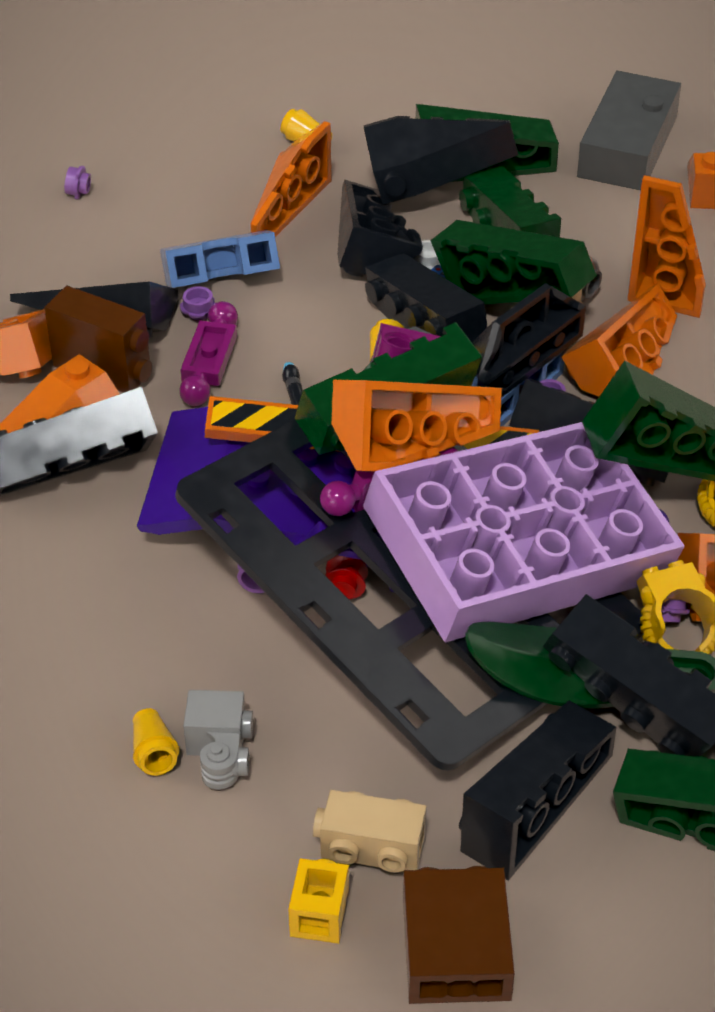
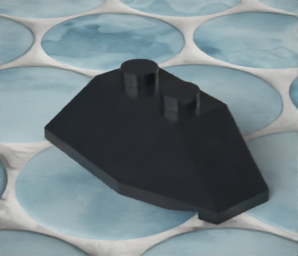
[473,283,586,398]

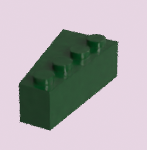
[415,104,559,182]
[459,166,562,237]
[430,220,597,304]
[295,322,482,455]
[582,361,715,481]
[613,748,715,851]

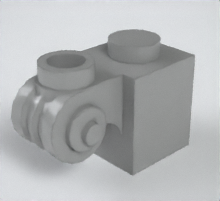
[183,690,253,790]

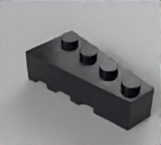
[509,378,669,487]
[543,594,715,757]
[459,700,617,881]

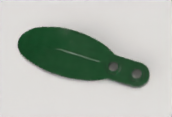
[465,622,715,708]

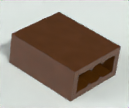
[44,285,152,393]
[403,866,515,1004]

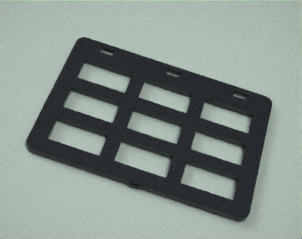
[175,420,643,771]

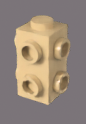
[313,790,426,873]

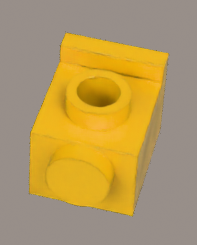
[288,858,349,944]

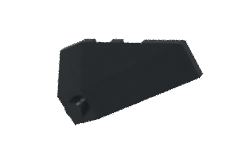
[363,116,519,205]
[337,179,423,277]
[10,281,178,339]

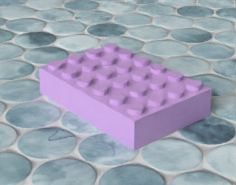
[363,422,685,643]

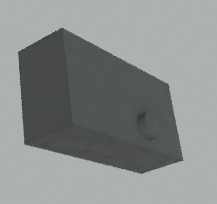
[577,70,681,191]

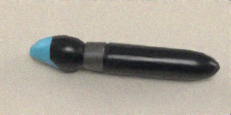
[282,362,303,405]

